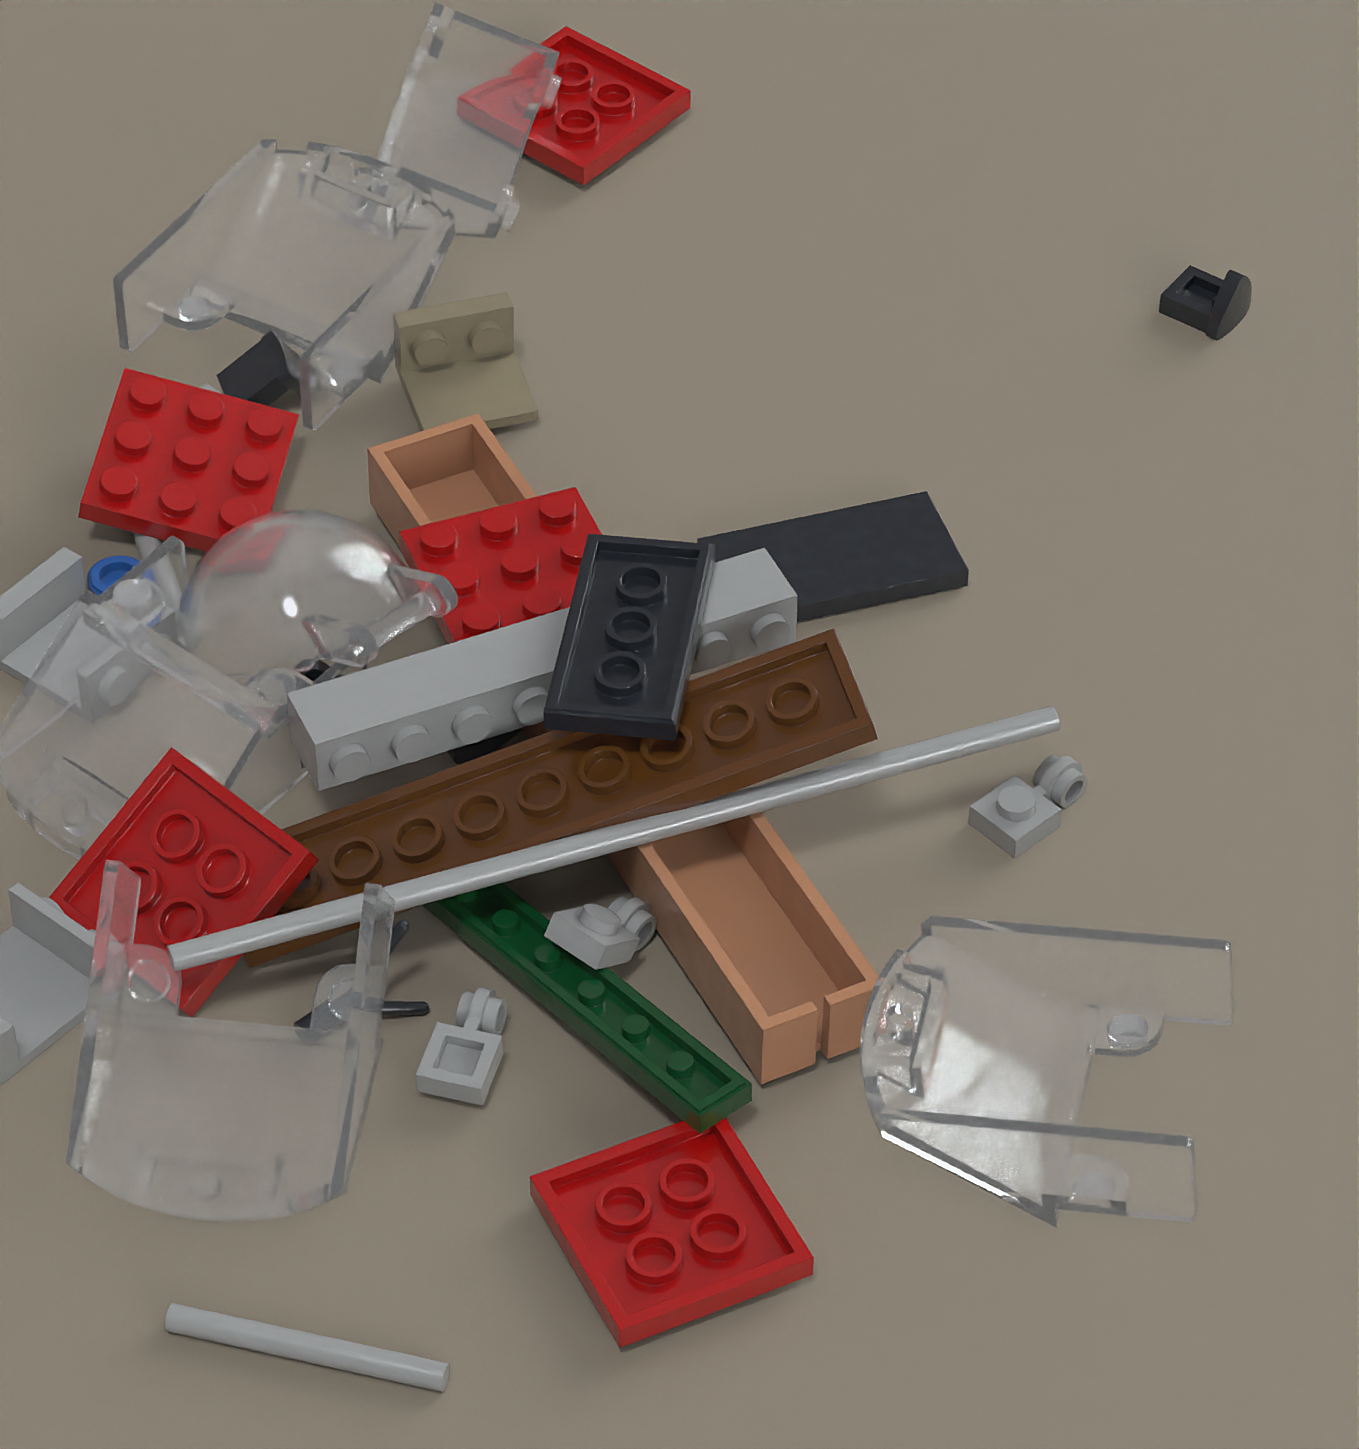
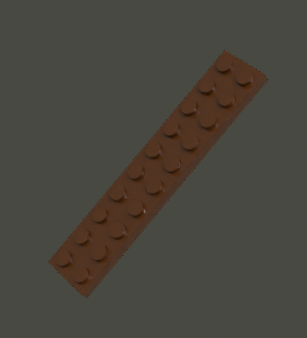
[243,628,878,968]

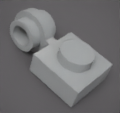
[968,754,1087,859]
[544,896,657,970]
[415,987,507,1106]

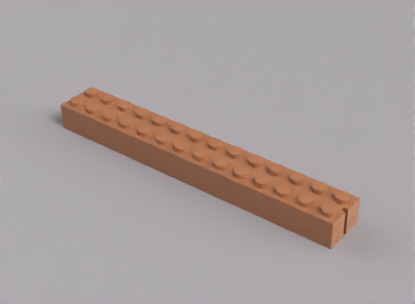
[367,413,885,1084]

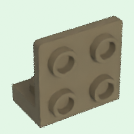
[393,292,538,431]

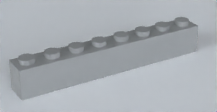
[287,548,798,791]

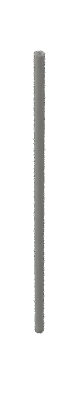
[167,706,1060,972]

